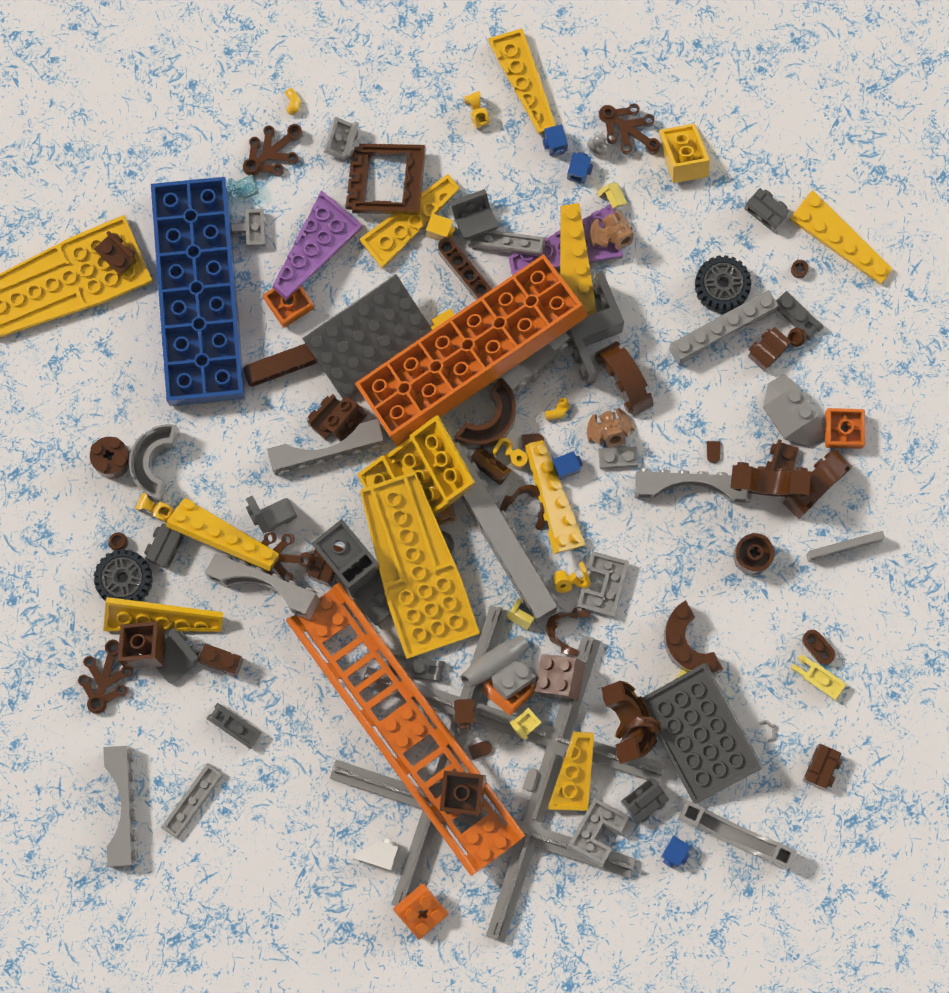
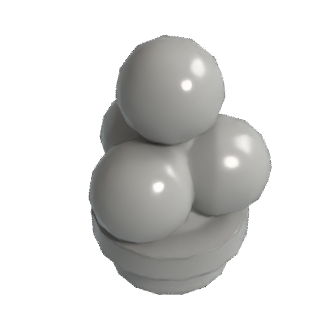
[587,133,607,156]

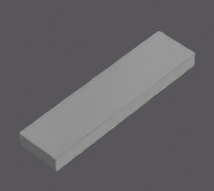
[468,231,545,257]
[806,531,885,561]
[161,763,224,839]

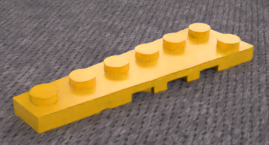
[488,28,556,135]
[359,174,460,269]
[790,190,892,285]
[560,203,597,316]
[525,440,586,554]
[166,498,279,571]
[103,597,224,632]

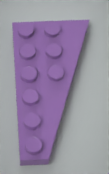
[272,190,363,300]
[509,204,623,275]

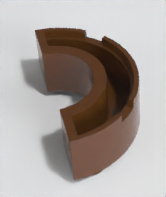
[594,341,654,417]
[454,377,516,449]
[783,449,853,519]
[730,462,811,497]
[664,600,723,675]
[601,681,654,764]

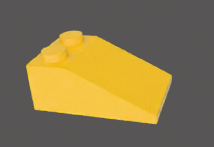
[659,123,710,183]

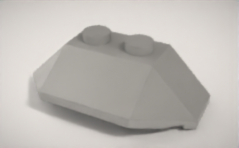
[763,374,825,447]

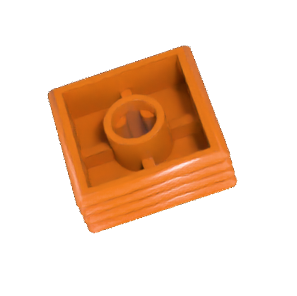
[263,286,314,328]
[825,408,865,449]
[481,679,535,715]
[393,883,449,940]

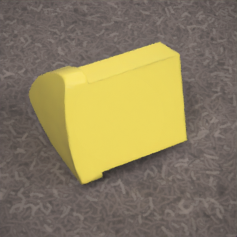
[597,183,628,208]
[507,598,534,631]
[509,708,542,740]

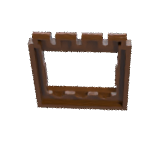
[345,143,426,215]

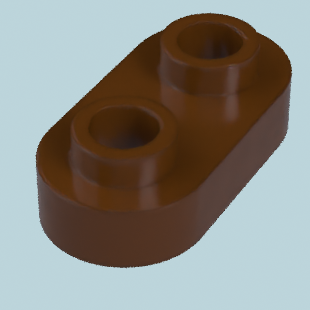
[802,630,835,665]

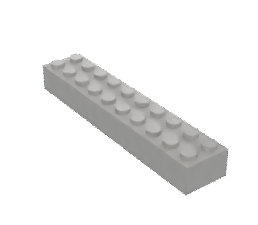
[454,442,558,624]

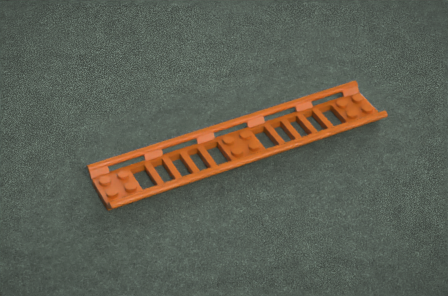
[286,582,526,876]

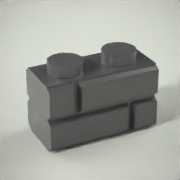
[744,188,789,232]
[144,523,185,570]
[620,777,669,824]

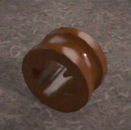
[791,260,809,278]

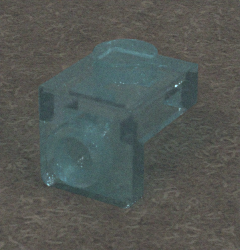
[227,175,259,201]

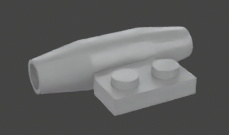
[461,635,536,700]

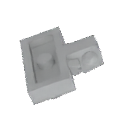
[231,209,265,247]
[598,442,638,469]

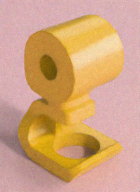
[463,91,490,129]
[492,438,528,470]
[135,493,174,523]
[552,562,591,593]

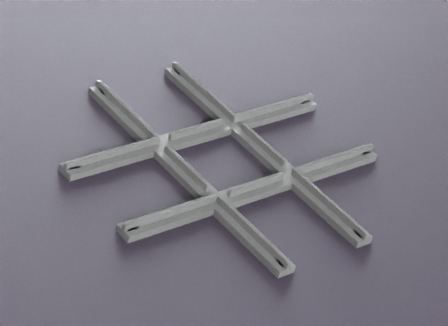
[330,605,665,942]

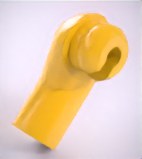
[285,88,301,115]
[545,398,570,420]

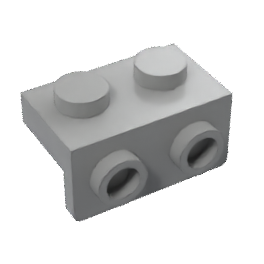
[323,117,360,160]

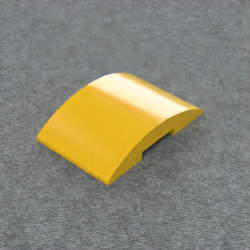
[357,415,475,516]

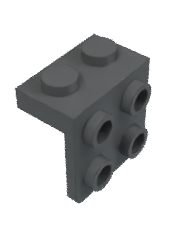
[450,189,499,240]
[246,495,297,534]
[156,628,200,684]

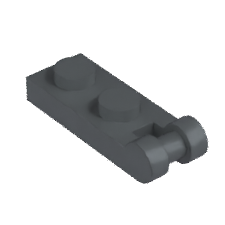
[776,291,824,341]
[390,654,446,682]
[206,703,262,749]

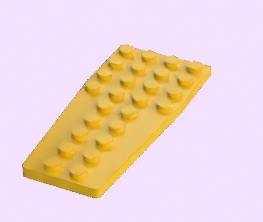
[0,215,153,338]
[360,472,480,659]

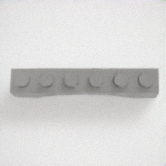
[669,290,779,365]
[267,419,384,475]
[634,469,751,503]
[205,553,320,620]
[103,746,137,867]
[677,800,797,870]

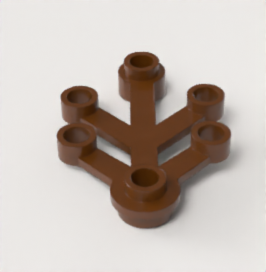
[599,104,660,155]
[243,124,302,176]
[245,532,316,582]
[78,639,133,714]

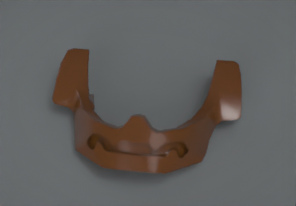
[500,484,546,530]
[546,608,590,656]
[615,716,661,752]

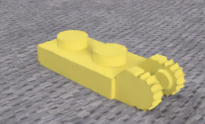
[791,655,847,701]

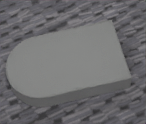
[522,768,539,792]

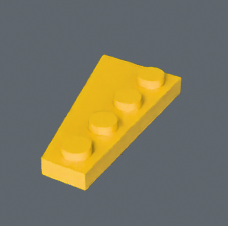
[548,732,594,811]

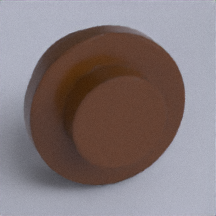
[788,328,806,347]
[108,532,128,551]

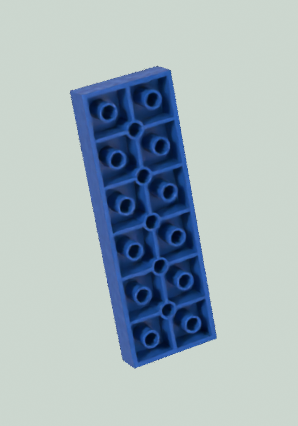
[151,177,245,406]

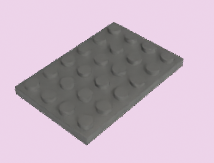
[302,274,432,399]
[642,663,763,804]

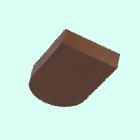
[522,433,544,448]
[706,441,720,463]
[468,741,492,760]

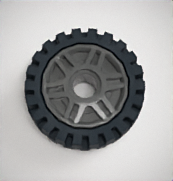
[695,255,751,313]
[94,549,153,602]

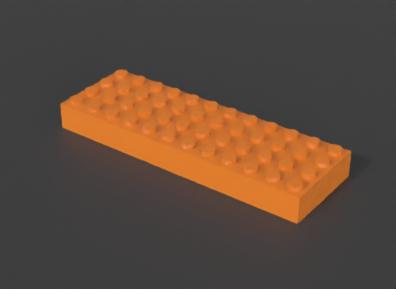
[355,254,588,447]

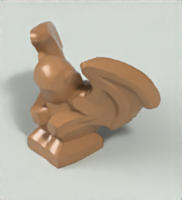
[590,210,634,250]
[587,408,635,448]

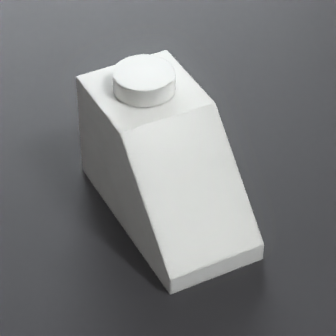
[353,839,399,871]

